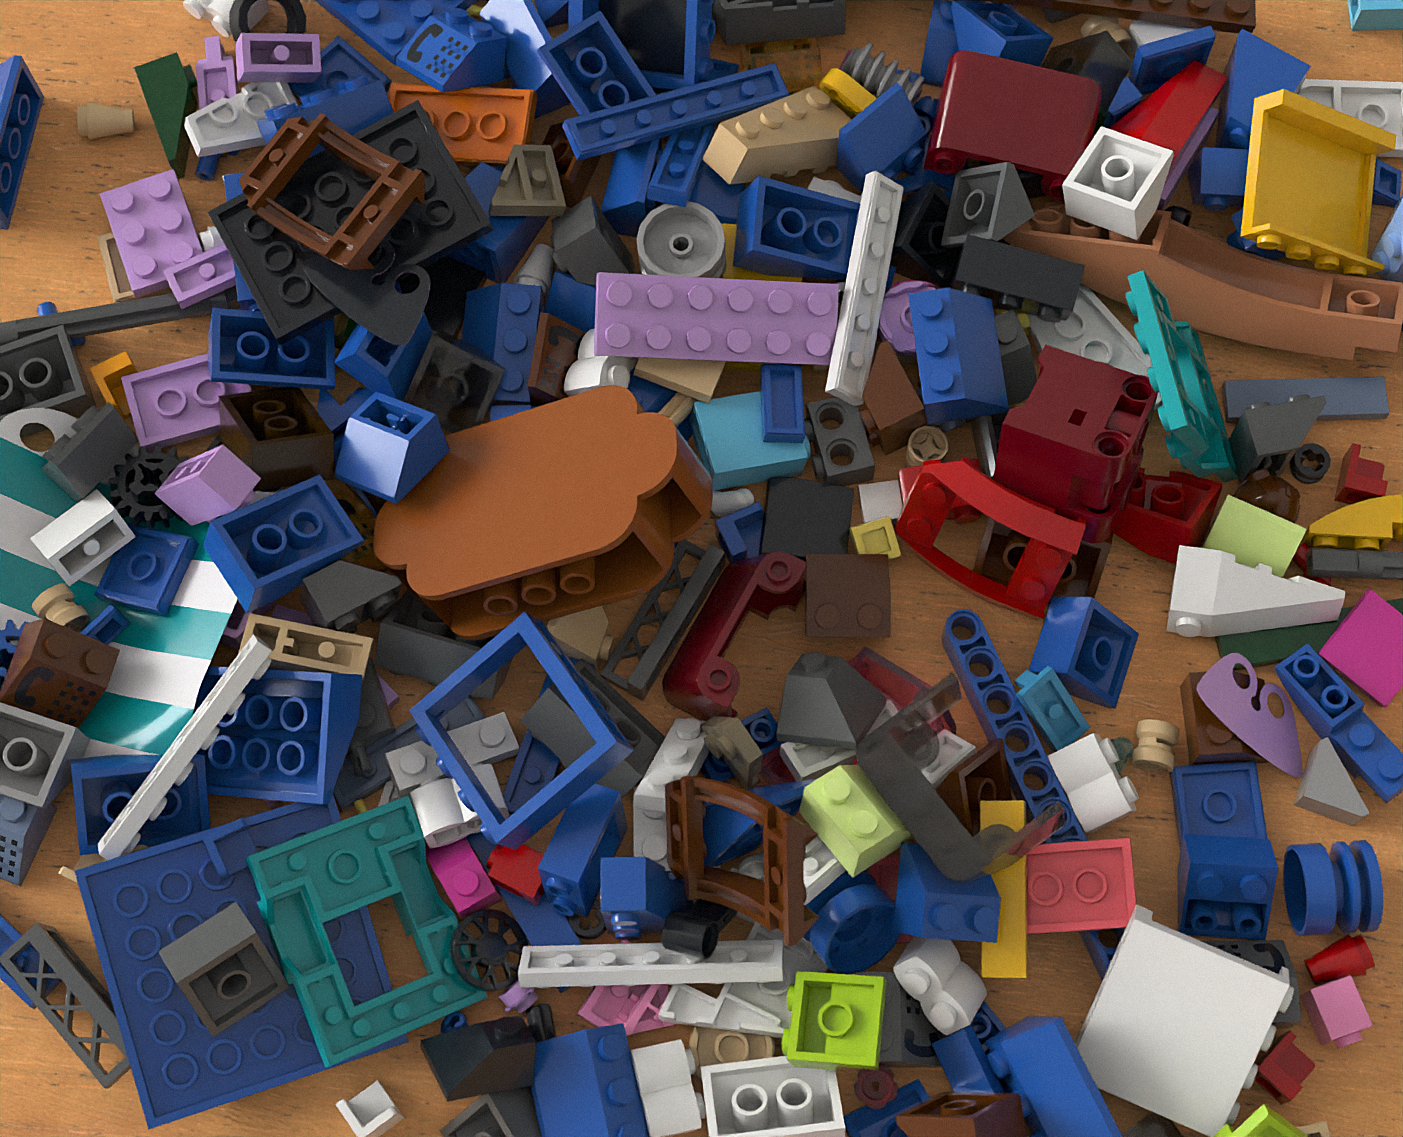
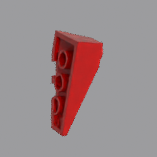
[1109,60,1228,186]
[1113,467,1223,564]

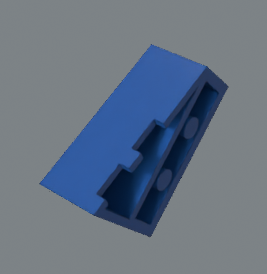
[601,857,693,941]

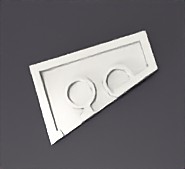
[184,82,298,157]

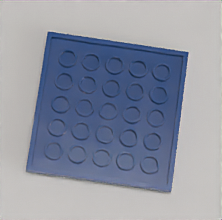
[75,792,408,1130]

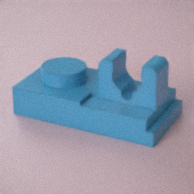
[1014,666,1090,752]

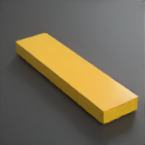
[980,800,1028,979]

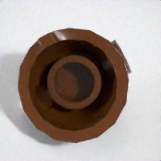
[1232,468,1300,523]

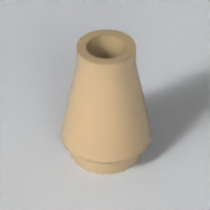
[77,102,135,140]

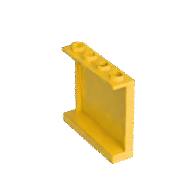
[1240,89,1396,278]

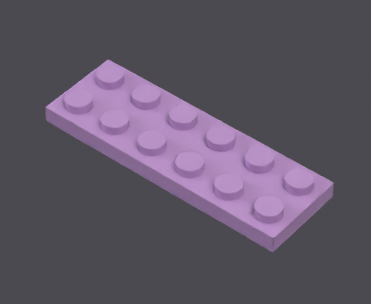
[594,272,839,366]

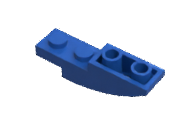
[1274,643,1403,804]

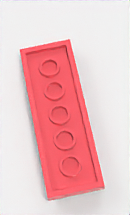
[870,838,1137,944]

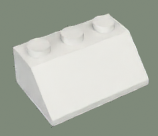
[701,1056,846,1137]

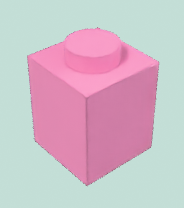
[1300,975,1373,1049]

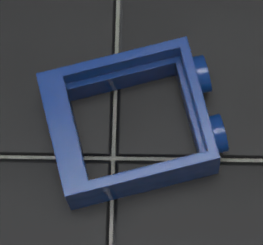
[538,784,628,917]

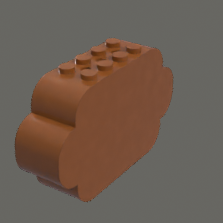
[373,385,713,640]

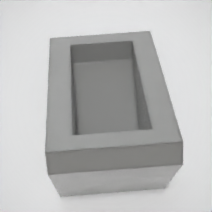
[1294,737,1370,826]

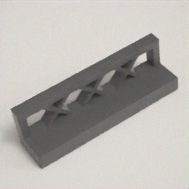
[600,539,725,701]
[0,923,131,1089]

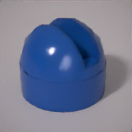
[913,96,938,130]

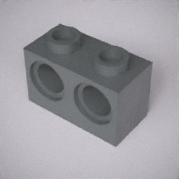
[804,397,875,487]

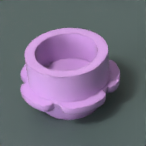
[499,979,539,1014]

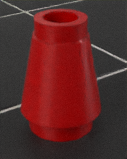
[1304,934,1375,985]

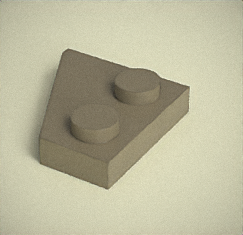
[488,144,566,216]
[701,716,763,789]

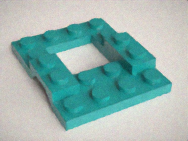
[1126,270,1240,483]
[245,796,488,1067]

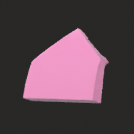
[577,940,678,1036]

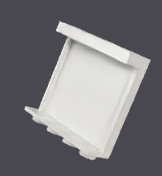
[1075,905,1294,1137]

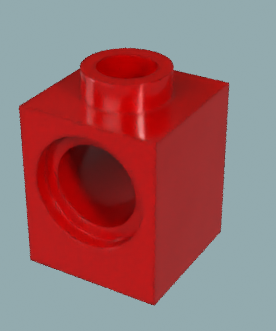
[486,844,545,906]

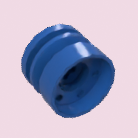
[1283,840,1383,936]
[803,870,901,975]

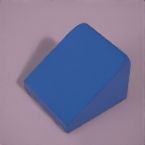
[1103,77,1143,129]
[1372,158,1402,207]
[81,604,130,645]

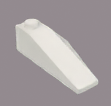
[1166,545,1345,637]

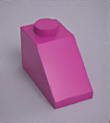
[425,838,501,920]

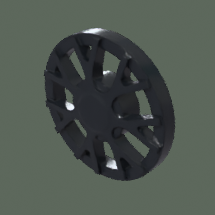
[450,909,528,992]

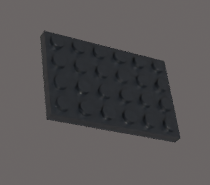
[207,100,493,345]

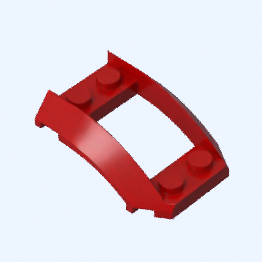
[894,457,1086,620]

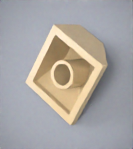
[547,606,615,671]

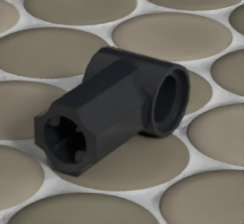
[662,899,737,959]

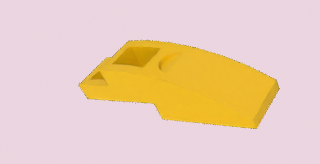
[1300,494,1403,551]

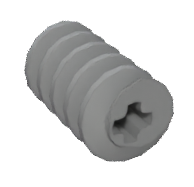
[841,43,924,107]

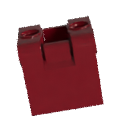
[993,344,1158,544]

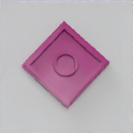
[1317,590,1403,707]

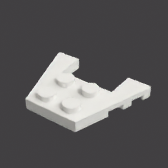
[658,867,828,1038]

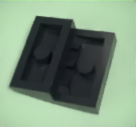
[758,477,854,561]

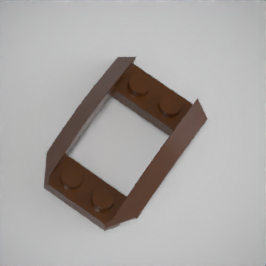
[239,113,425,270]
[665,775,819,947]

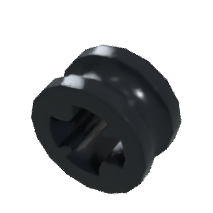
[1290,443,1331,484]
[569,900,606,940]

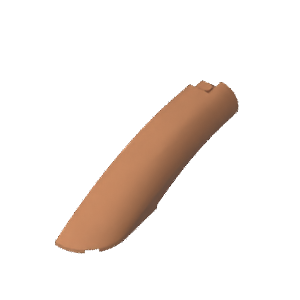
[1002,201,1403,360]

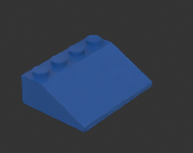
[193,666,362,804]

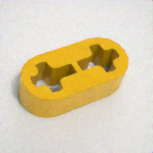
[819,68,877,119]

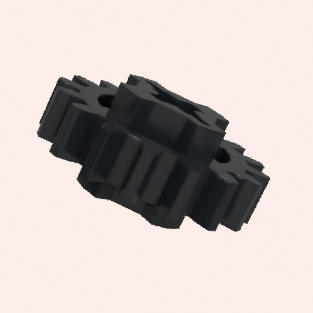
[108,444,189,530]

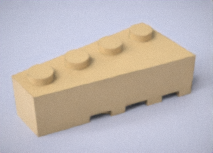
[702,86,852,185]

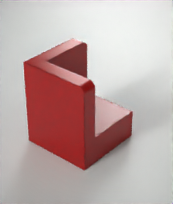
[1334,443,1388,505]
[1254,1031,1315,1105]

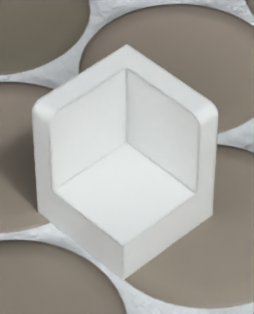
[336,1080,404,1137]

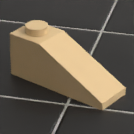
[238,613,374,680]

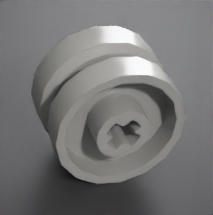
[636,202,726,278]

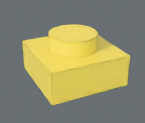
[849,516,902,560]

